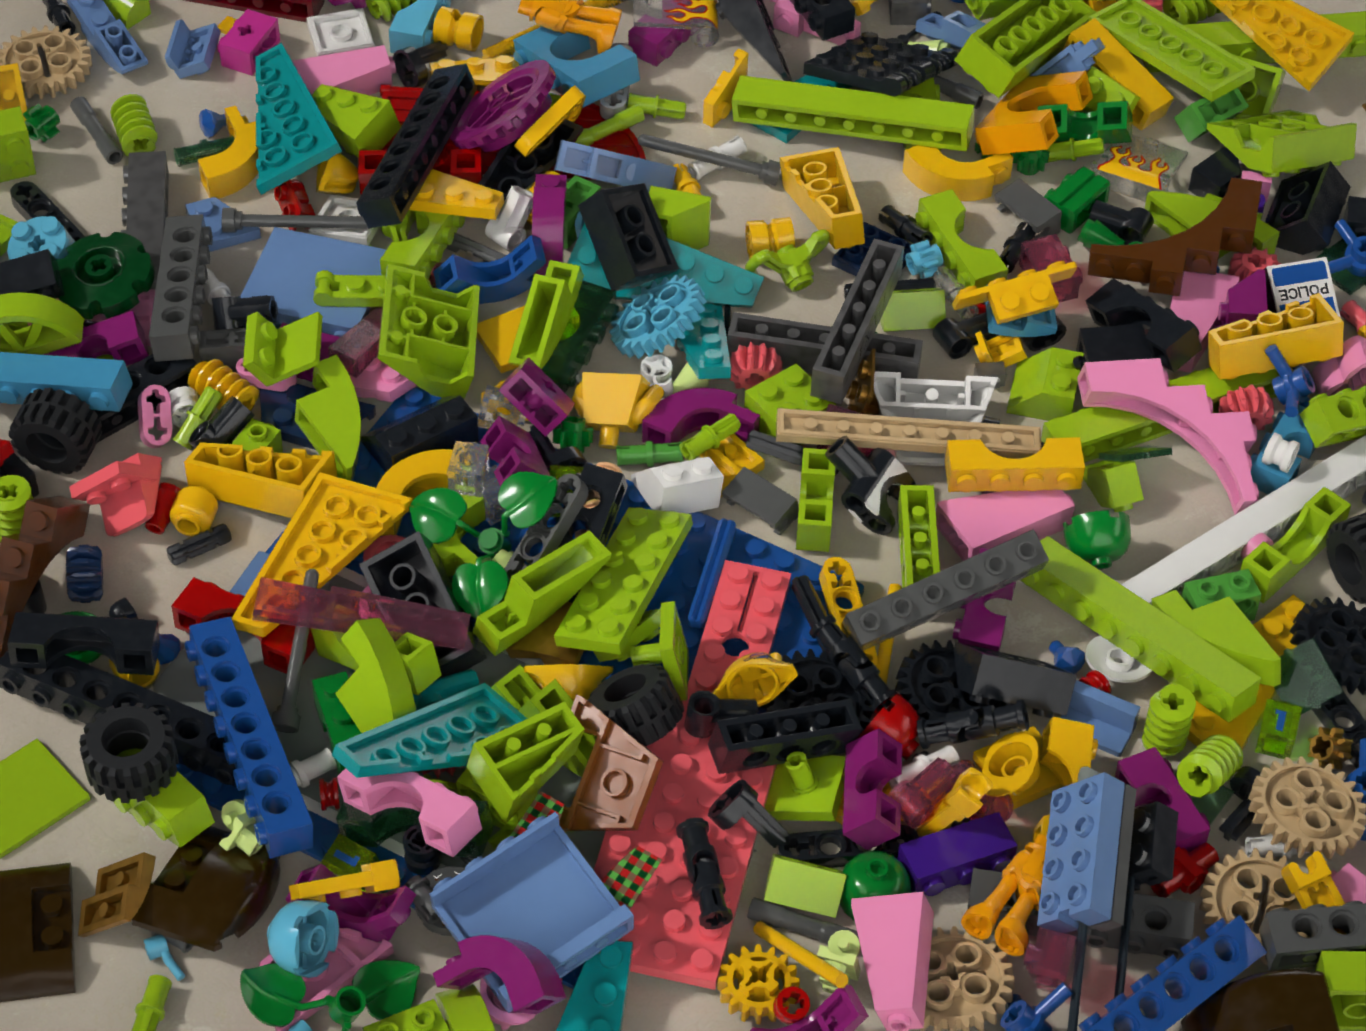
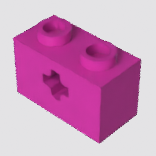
[218,9,280,76]

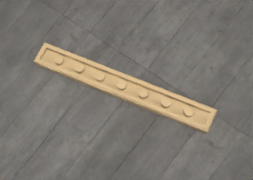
[776,408,1041,459]

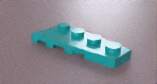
[677,303,731,379]

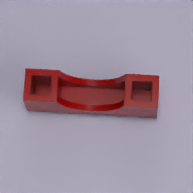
[358,149,482,195]
[171,577,315,674]

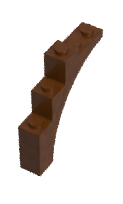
[1088,177,1262,296]
[0,496,90,658]

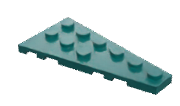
[256,43,342,195]
[568,223,764,308]
[332,683,528,778]

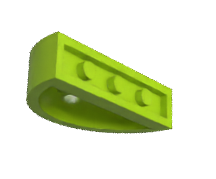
[0,292,84,355]

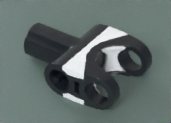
[825,436,916,535]

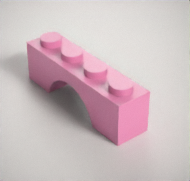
[337,769,482,857]

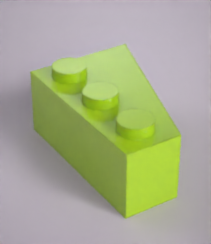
[311,84,401,158]
[466,701,584,824]
[114,749,215,848]

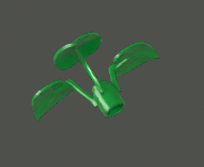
[409,471,558,620]
[240,960,420,1031]

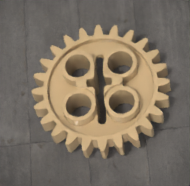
[0,25,92,99]
[1248,756,1366,860]
[1199,848,1310,965]
[920,926,1015,1031]

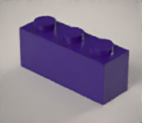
[897,812,1018,896]

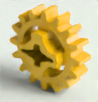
[717,944,800,1025]

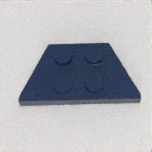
[260,383,376,450]

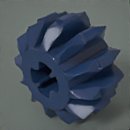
[66,545,104,603]

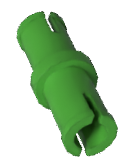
[616,441,683,467]

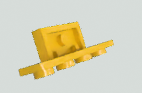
[952,261,1077,325]

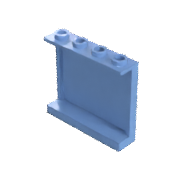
[240,227,387,351]
[429,811,634,1013]

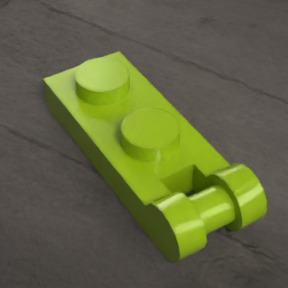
[313,270,386,307]

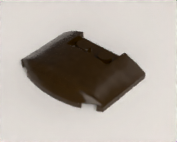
[132,826,280,952]
[0,863,76,1002]
[1181,969,1340,1031]

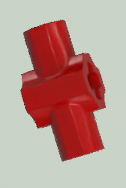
[1151,842,1219,898]

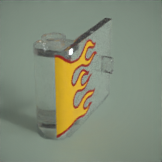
[633,0,719,47]
[1090,134,1188,202]

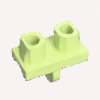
[219,799,263,857]
[817,930,861,993]

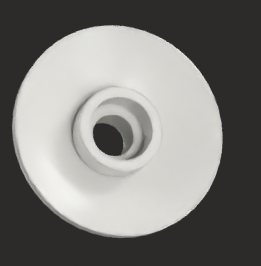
[1085,635,1152,683]

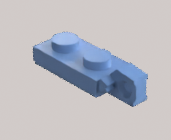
[1030,38,1105,76]

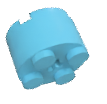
[7,216,76,260]

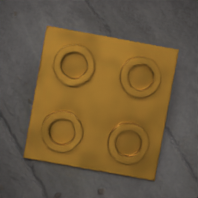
[845,349,879,415]

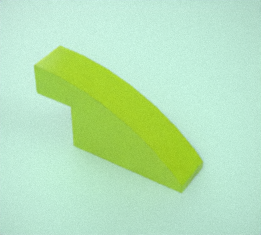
[1144,191,1280,259]
[508,260,584,369]
[295,354,361,481]
[473,530,612,656]
[1151,590,1281,687]
[335,618,418,772]
[491,665,597,777]

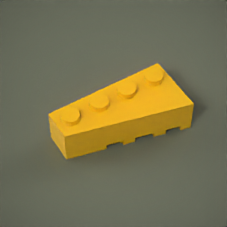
[1062,18,1174,131]
[779,147,865,249]
[1208,293,1344,380]
[184,442,338,518]

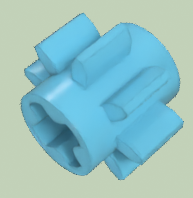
[905,240,944,279]

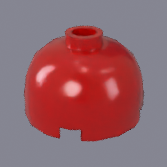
[858,693,920,760]

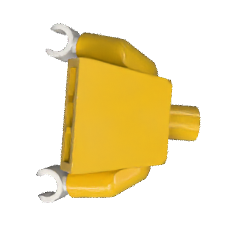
[571,372,674,449]

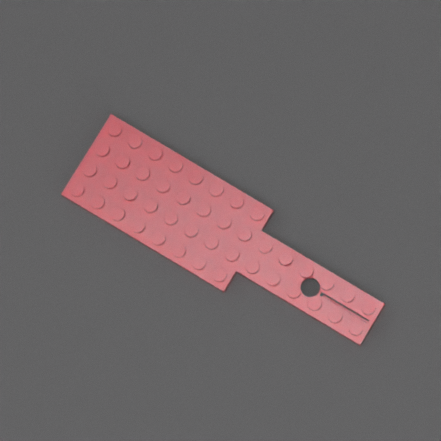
[594,560,791,990]

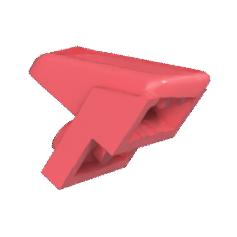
[69,453,162,537]

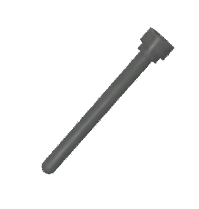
[638,134,781,186]
[221,208,368,233]
[271,569,319,733]

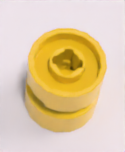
[433,6,484,52]
[745,217,795,259]

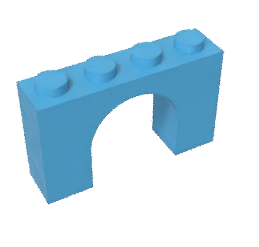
[513,18,640,108]

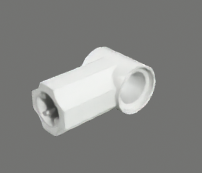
[485,186,533,252]

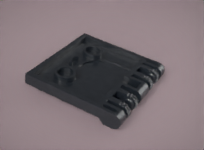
[803,32,958,96]

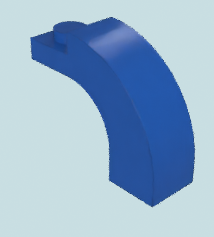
[433,234,546,304]

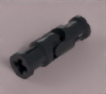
[809,614,897,714]
[917,699,1029,749]
[676,818,733,929]

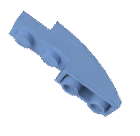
[67,0,148,75]
[915,10,985,49]
[554,140,677,192]

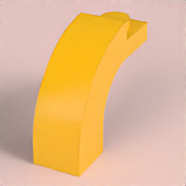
[198,105,259,199]
[902,145,1013,201]
[376,449,472,536]

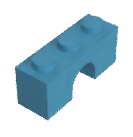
[1251,405,1316,495]

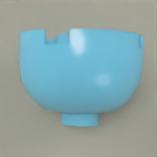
[267,900,339,978]

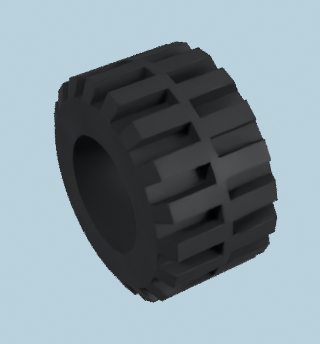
[9,388,102,474]
[1326,512,1366,604]
[587,664,684,746]
[79,702,179,803]

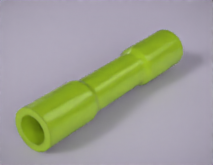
[575,105,645,146]

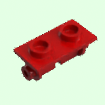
[274,179,316,231]

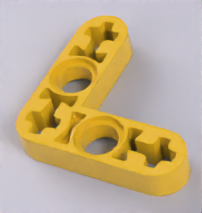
[514,85,586,157]

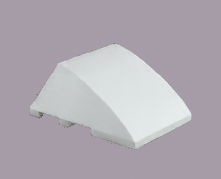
[874,371,998,466]

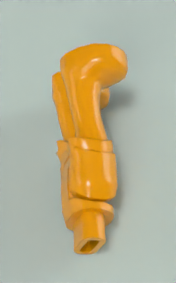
[517,0,622,54]
[961,834,1047,956]

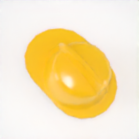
[982,732,1041,797]

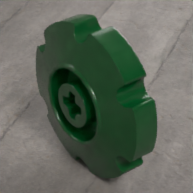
[57,232,155,319]

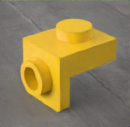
[974,331,1027,368]

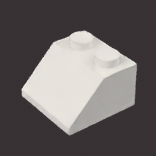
[631,457,724,514]

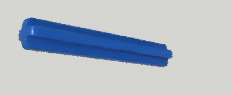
[687,518,736,629]

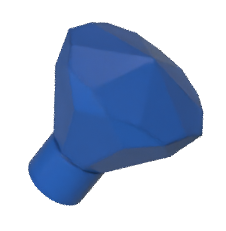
[199,109,227,138]
[157,633,181,665]
[1049,640,1085,674]

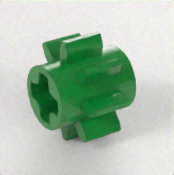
[23,103,60,142]
[1012,150,1050,176]
[552,416,593,453]

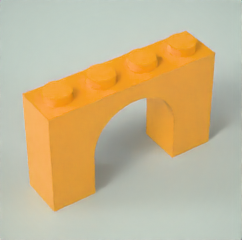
[975,70,1093,155]

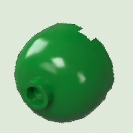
[1063,510,1131,570]
[840,851,911,921]

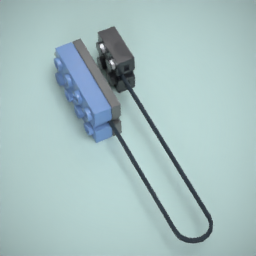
[1037,766,1179,1031]

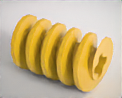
[188,359,259,411]

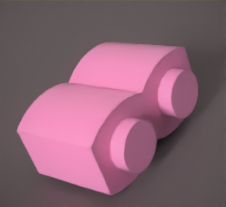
[1312,335,1366,396]

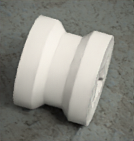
[640,354,673,387]
[169,386,198,427]
[1262,433,1300,473]

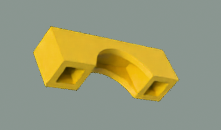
[945,437,1085,493]
[1032,717,1098,843]

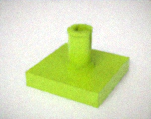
[630,601,689,701]
[765,751,845,821]

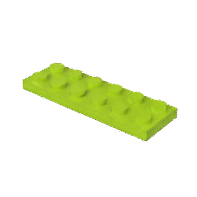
[1089,0,1255,102]
[554,507,693,655]

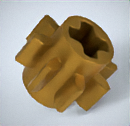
[1307,727,1353,770]

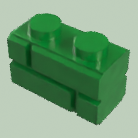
[1044,166,1111,234]

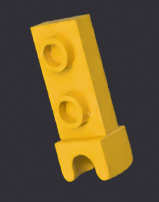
[916,767,993,838]
[1281,851,1346,935]
[289,859,400,902]

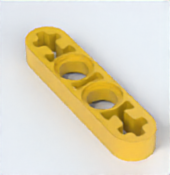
[819,557,878,666]

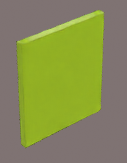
[0,738,91,859]

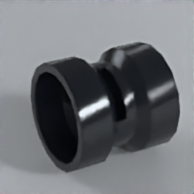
[403,824,441,875]

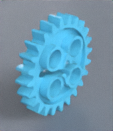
[609,275,707,359]

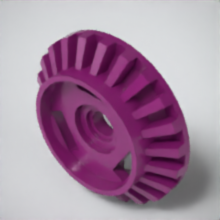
[450,60,556,152]

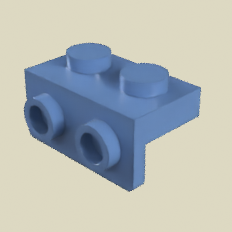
[165,19,221,79]

